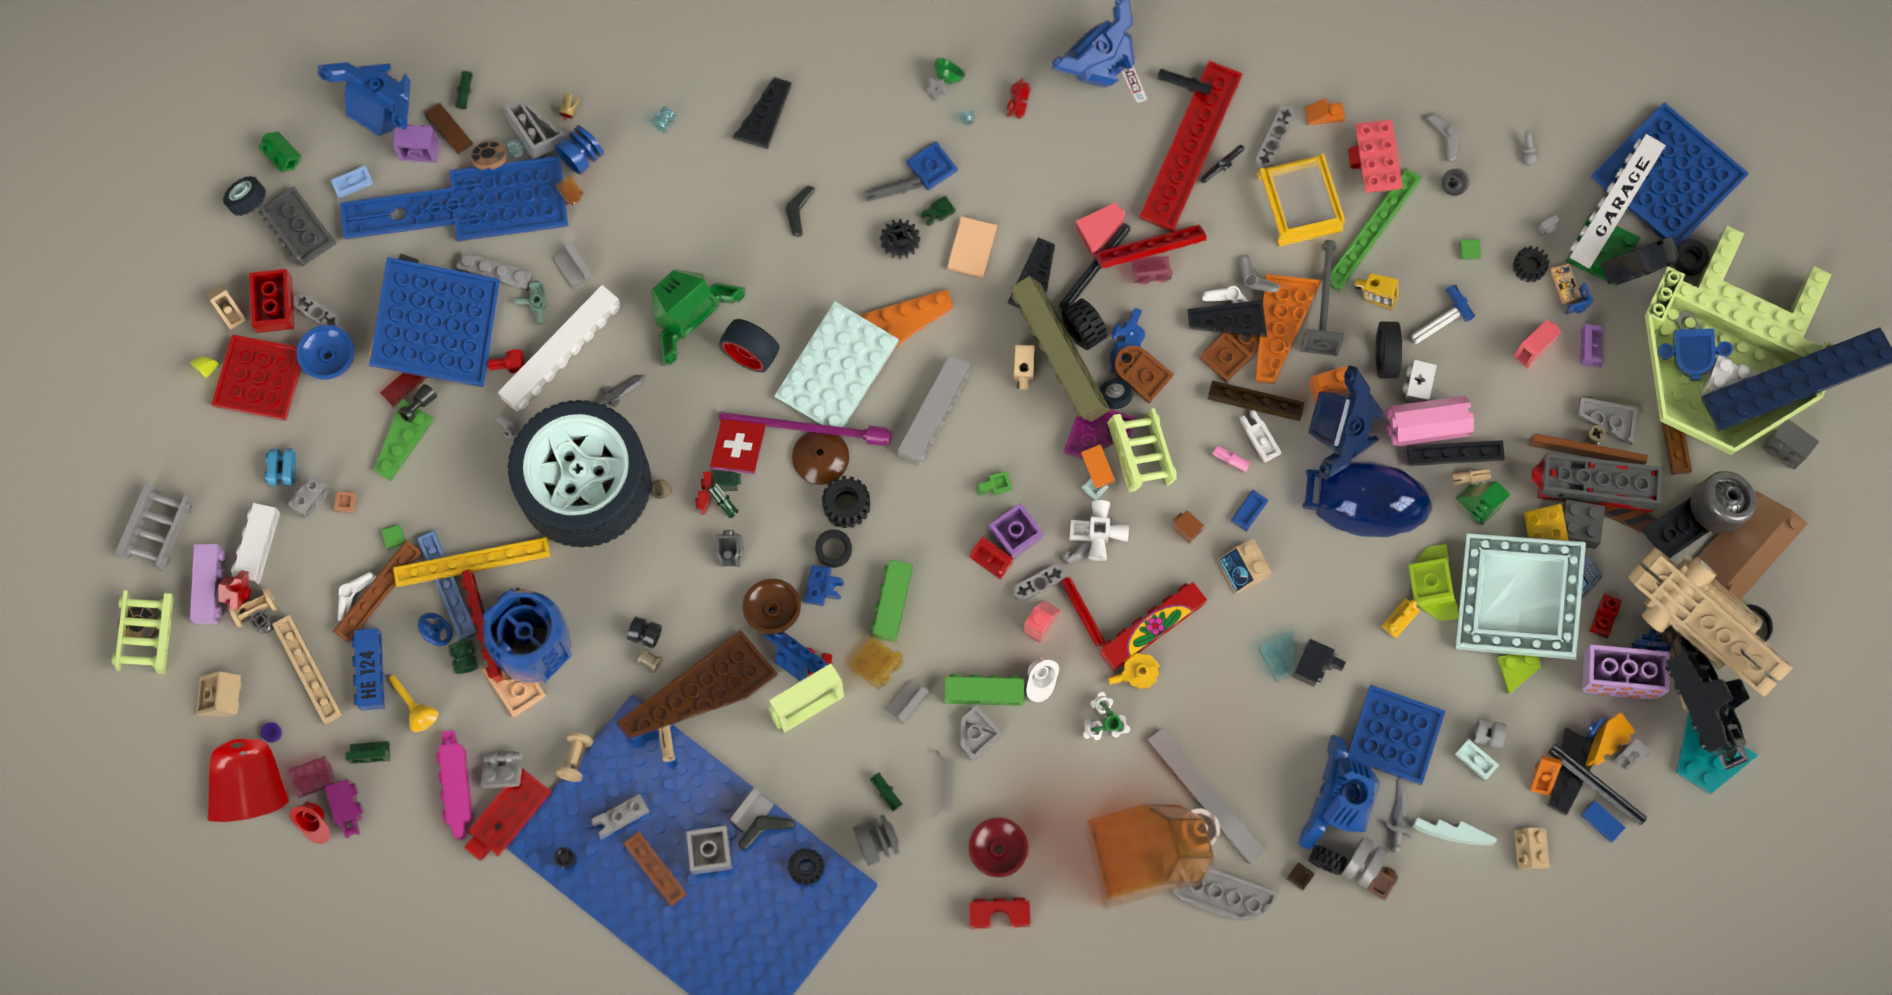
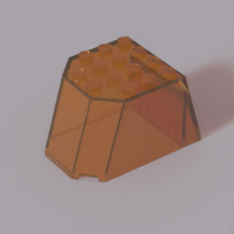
[1085,804,1215,909]

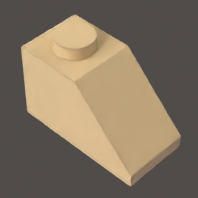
[206,284,246,330]

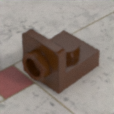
[1367,866,1398,900]

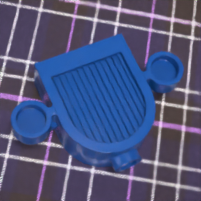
[1657,328,1733,381]

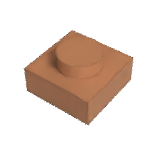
[334,491,357,513]

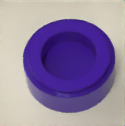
[261,722,282,743]

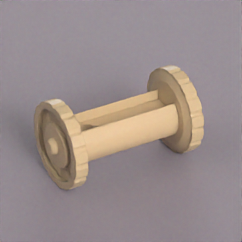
[228,587,278,627]
[556,732,593,782]

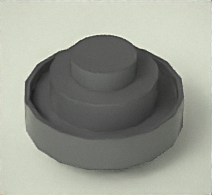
[1442,168,1470,196]

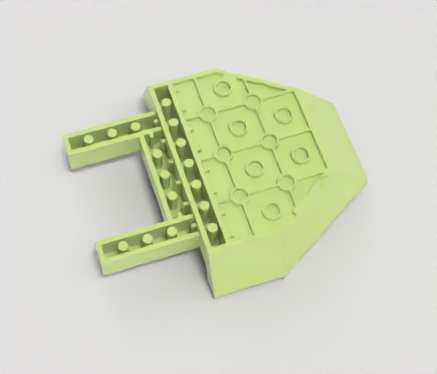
[1645,225,1834,455]

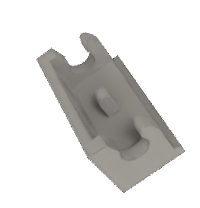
[1613,738,1652,770]

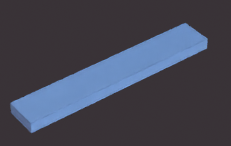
[417,530,477,642]

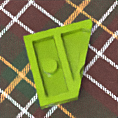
[1497,654,1542,694]

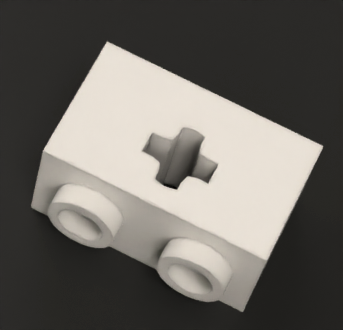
[1402,360,1437,403]

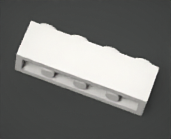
[231,503,280,585]

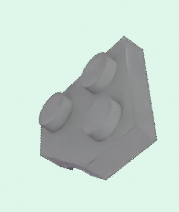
[961,705,1003,761]

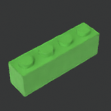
[870,560,913,643]
[945,674,1024,706]

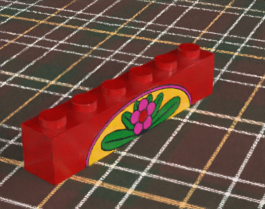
[1100,582,1207,672]

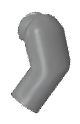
[496,413,517,439]
[1062,543,1090,564]

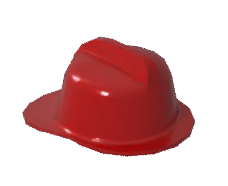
[290,801,331,844]

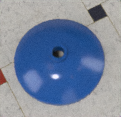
[297,325,355,380]

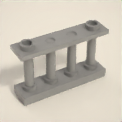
[115,482,193,571]

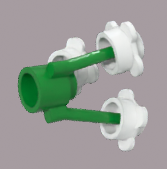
[1083,692,1130,740]

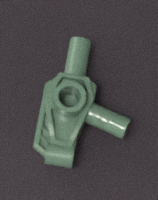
[515,280,548,325]

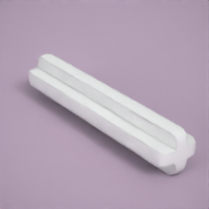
[1411,307,1460,344]

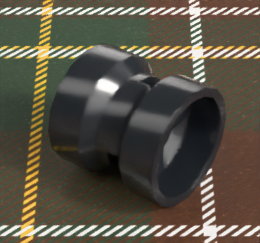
[554,847,577,870]

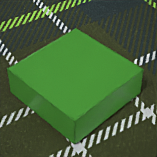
[1460,239,1481,260]
[381,524,405,550]

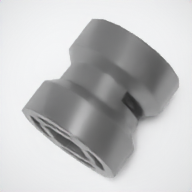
[250,611,274,634]

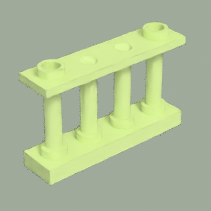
[1107,408,1177,492]
[112,590,174,674]

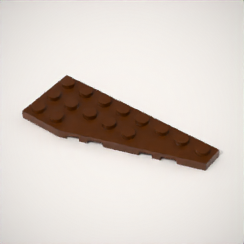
[617,630,778,739]

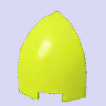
[189,356,220,379]

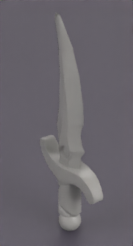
[1385,780,1413,853]

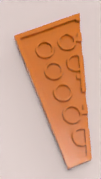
[1255,274,1322,384]
[859,289,953,348]

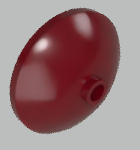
[968,817,1028,878]

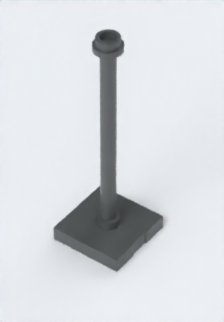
[1300,240,1344,356]

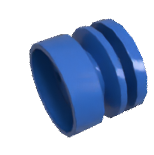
[554,125,604,175]

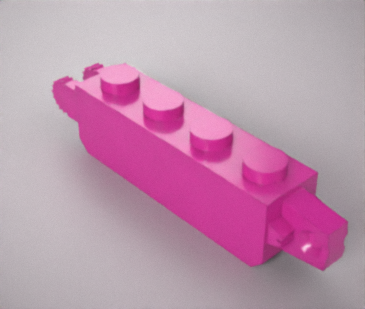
[436,730,473,841]

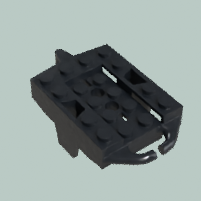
[1665,636,1750,770]

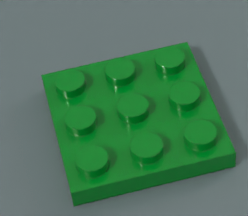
[1566,214,1641,286]

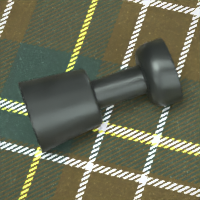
[398,384,437,423]

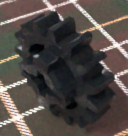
[880,218,920,259]

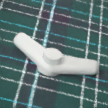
[1202,286,1248,303]
[338,572,376,622]

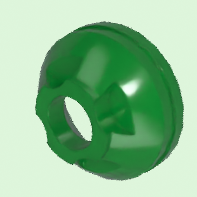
[934,57,966,84]

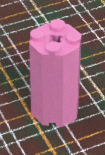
[1385,396,1474,447]

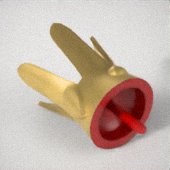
[559,92,581,121]

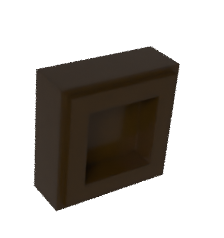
[1287,862,1315,891]

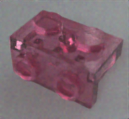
[1131,256,1172,284]
[288,756,336,799]

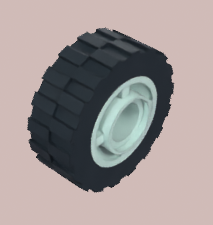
[223,176,266,216]

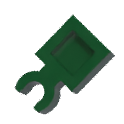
[921,195,956,226]

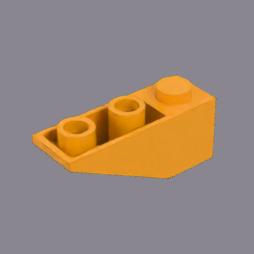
[1585,712,1635,767]

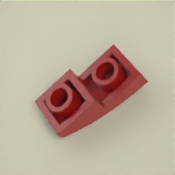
[695,471,713,515]
[1589,593,1622,638]

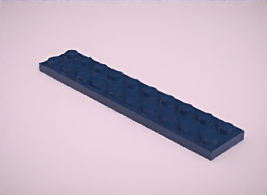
[1701,327,1892,432]

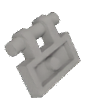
[480,751,523,789]

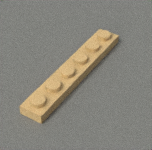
[272,615,343,725]

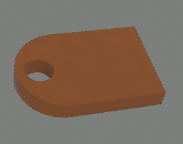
[1199,333,1258,383]
[1114,346,1174,404]

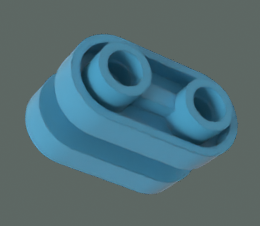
[264,448,296,486]

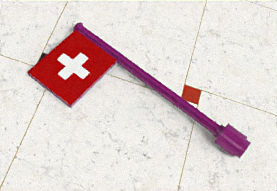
[710,411,892,474]

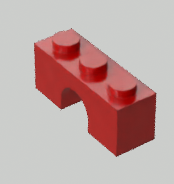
[969,897,1031,929]

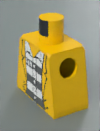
[1354,273,1399,311]

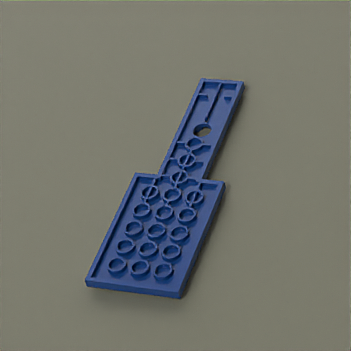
[340,156,569,242]

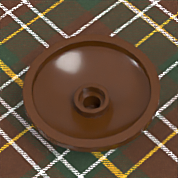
[792,432,849,485]
[742,579,801,634]

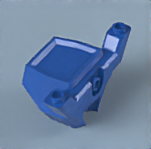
[1050,0,1135,88]
[318,62,411,136]
[1298,735,1381,850]

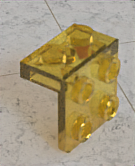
[850,637,904,690]

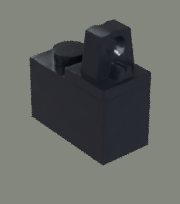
[1293,639,1346,687]

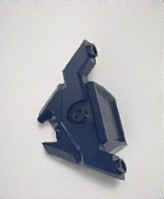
[1308,365,1385,480]

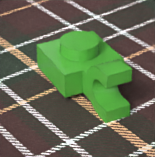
[976,471,1013,495]

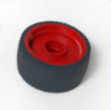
[719,319,780,373]

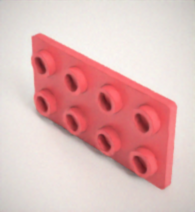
[1355,120,1402,193]

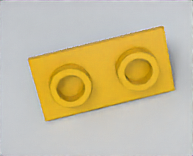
[1381,598,1421,639]

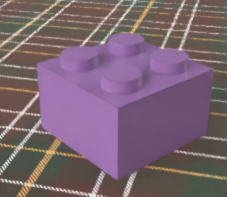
[393,124,440,163]
[989,503,1043,559]

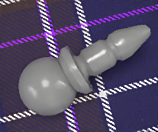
[1523,130,1538,166]

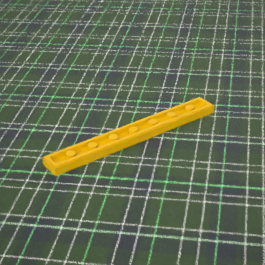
[393,537,551,587]

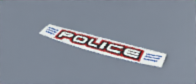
[1122,66,1147,103]

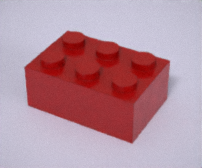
[249,269,295,333]

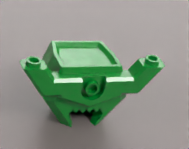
[651,270,746,366]

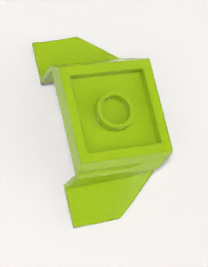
[1409,544,1459,621]

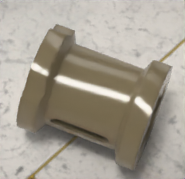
[1584,425,1606,445]
[637,648,663,673]

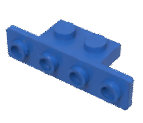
[765,632,829,682]

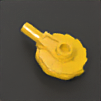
[1108,654,1160,689]

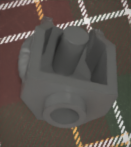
[715,530,744,567]

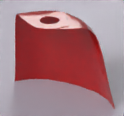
[207,739,290,822]

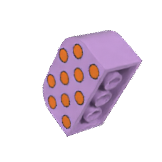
[1582,645,1670,699]

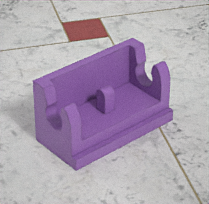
[1580,324,1603,367]

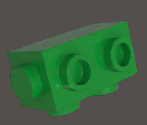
[258,131,301,172]

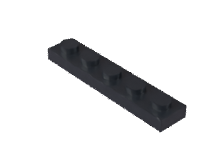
[1407,440,1505,466]

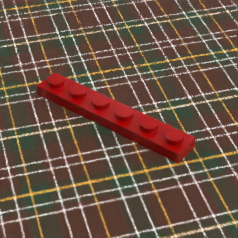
[1095,225,1207,269]
[461,569,504,683]

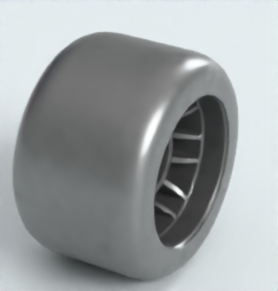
[1690,471,1757,534]

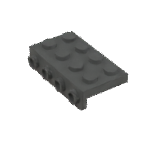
[258,186,336,267]

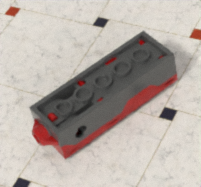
[1531,453,1662,512]

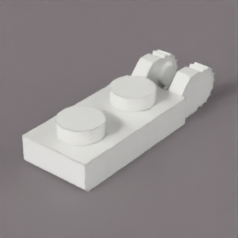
[1239,410,1281,463]

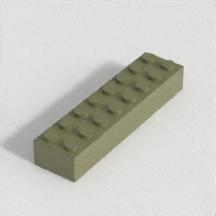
[1011,276,1111,422]

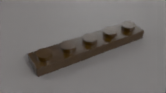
[1207,380,1305,421]

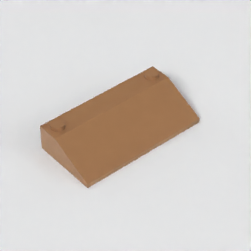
[1698,491,1808,600]

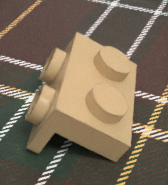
[1514,828,1550,870]

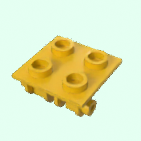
[1524,504,1569,541]

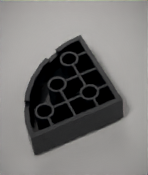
[1600,235,1681,285]

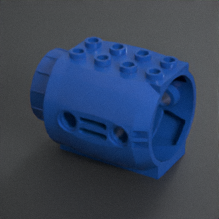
[483,589,572,683]

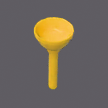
[388,675,438,732]

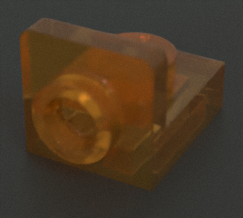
[555,176,583,206]

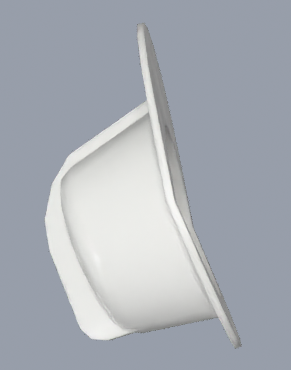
[1026,657,1059,702]

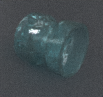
[651,106,677,132]

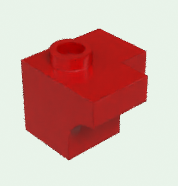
[218,570,251,610]

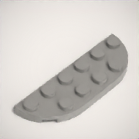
[1162,852,1279,920]

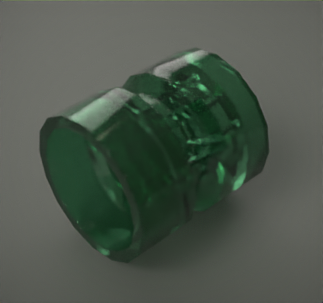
[448,640,479,674]

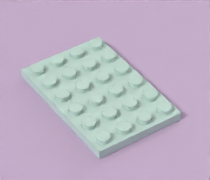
[775,302,899,427]

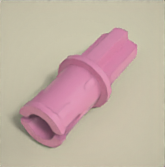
[1213,446,1251,472]

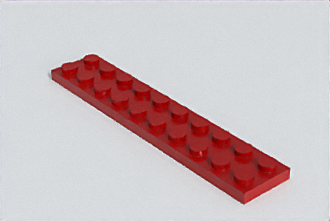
[1139,60,1243,232]

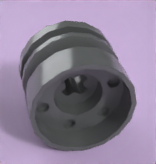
[853,814,900,866]

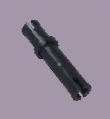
[1157,68,1212,95]

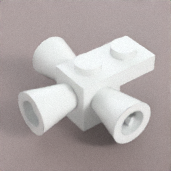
[1069,500,1129,561]

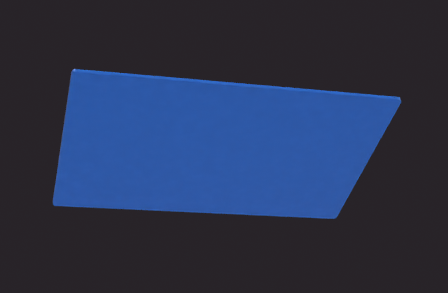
[507,695,877,995]

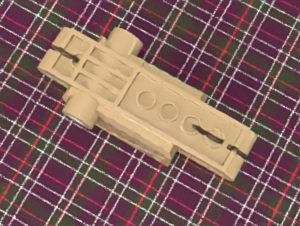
[1627,547,1793,697]

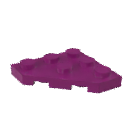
[1064,409,1137,459]

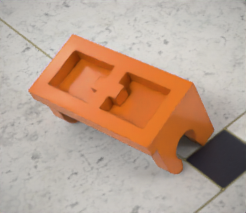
[1081,444,1116,489]

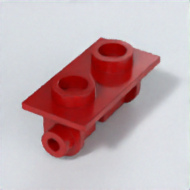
[1007,78,1031,119]

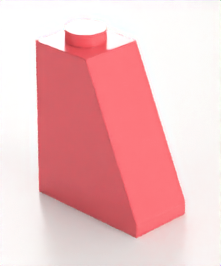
[1075,202,1125,259]
[1514,320,1561,368]
[1024,600,1061,643]

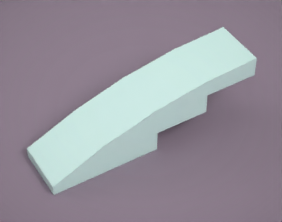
[1411,818,1497,845]

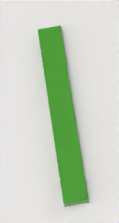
[1330,168,1422,292]

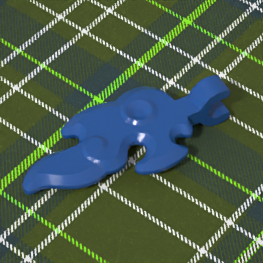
[1110,308,1145,373]

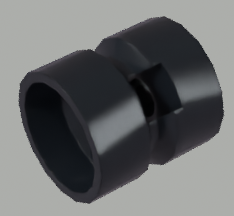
[627,616,662,649]

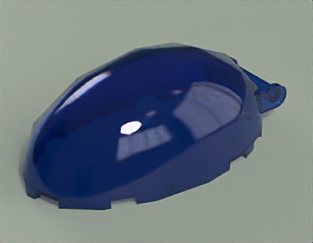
[1302,461,1433,537]

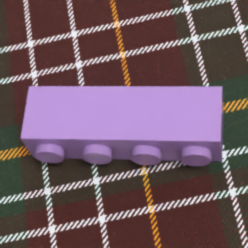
[190,544,225,624]

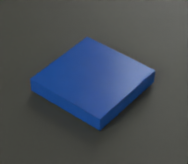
[906,141,958,191]

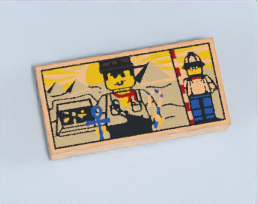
[1550,264,1581,305]

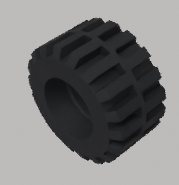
[1061,298,1108,350]
[822,476,871,528]

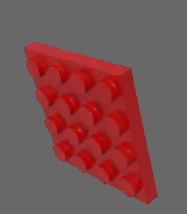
[211,334,302,421]

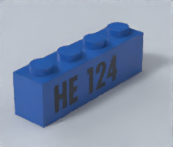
[351,628,385,711]

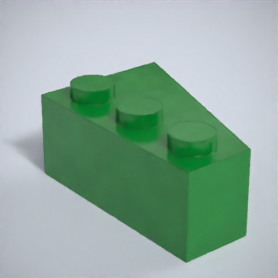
[1456,481,1511,525]

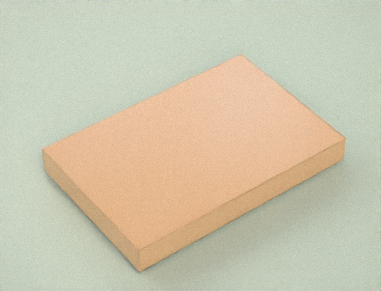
[947,217,997,278]
[482,648,546,718]

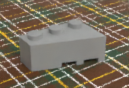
[505,99,565,159]

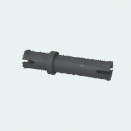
[865,176,922,202]

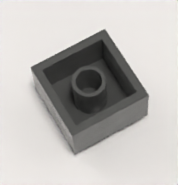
[1763,419,1819,470]
[1562,500,1605,549]

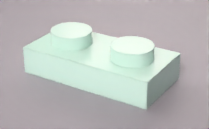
[1455,739,1499,781]

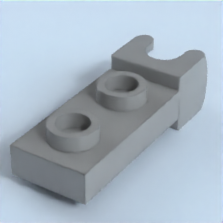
[591,794,649,839]

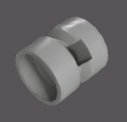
[1473,718,1507,749]

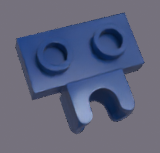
[804,565,844,606]

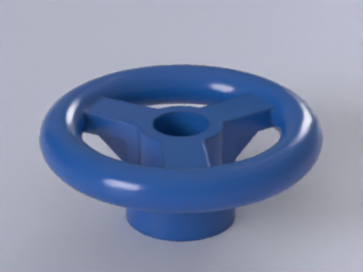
[418,613,452,646]

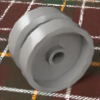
[1342,837,1388,889]

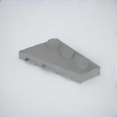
[1577,397,1638,445]

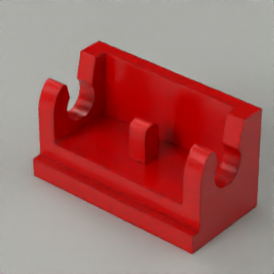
[969,536,1013,580]

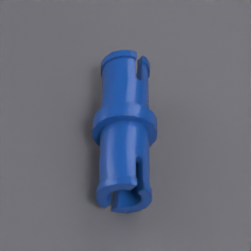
[1446,284,1475,322]

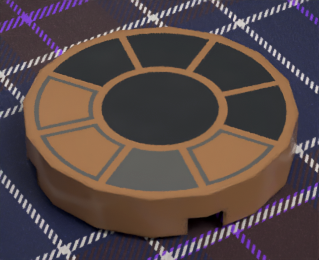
[470,141,507,170]
[117,607,157,638]

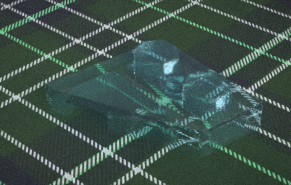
[1258,631,1295,683]

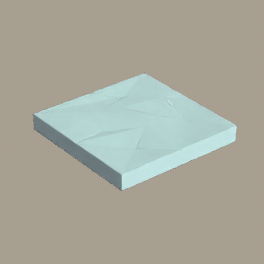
[1456,533,1586,660]

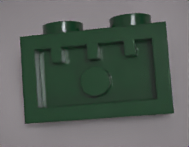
[345,741,390,764]

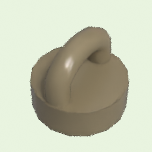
[651,479,672,499]

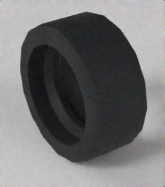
[815,529,852,568]

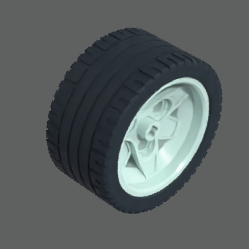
[508,400,651,547]

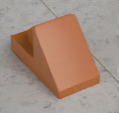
[1305,98,1345,125]
[1530,755,1561,796]

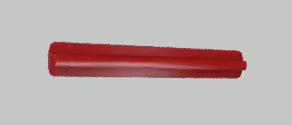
[1061,577,1105,647]

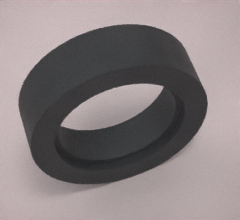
[1376,321,1402,379]

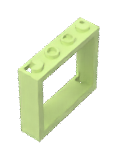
[769,664,845,733]

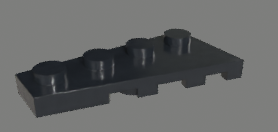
[1008,237,1055,309]

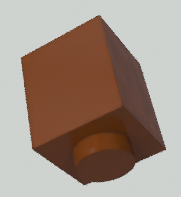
[1172,510,1204,544]

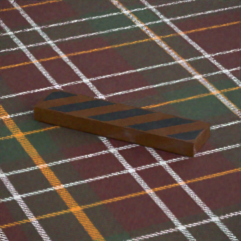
[1604,506,1657,534]

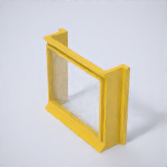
[1256,153,1345,247]

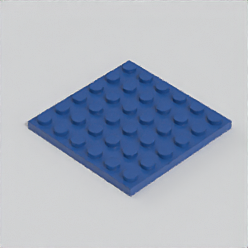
[1591,102,1749,246]
[369,257,500,387]

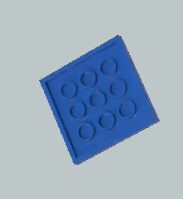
[1348,685,1445,785]

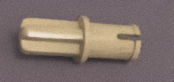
[1451,468,1491,485]

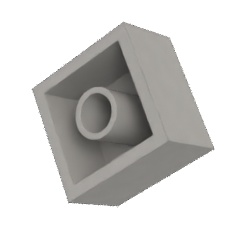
[686,826,733,875]

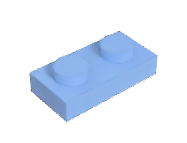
[331,166,373,198]

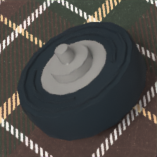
[1100,378,1133,409]

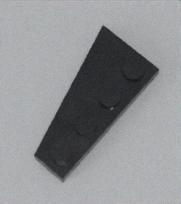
[733,77,792,149]
[1187,300,1267,337]
[1548,727,1593,816]

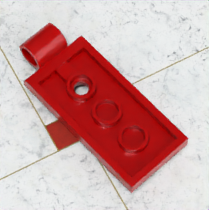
[464,768,552,861]

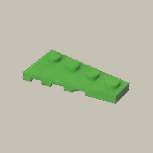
[374,399,434,481]

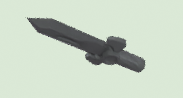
[596,375,646,407]

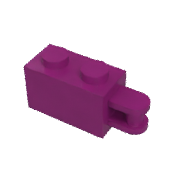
[325,779,364,839]

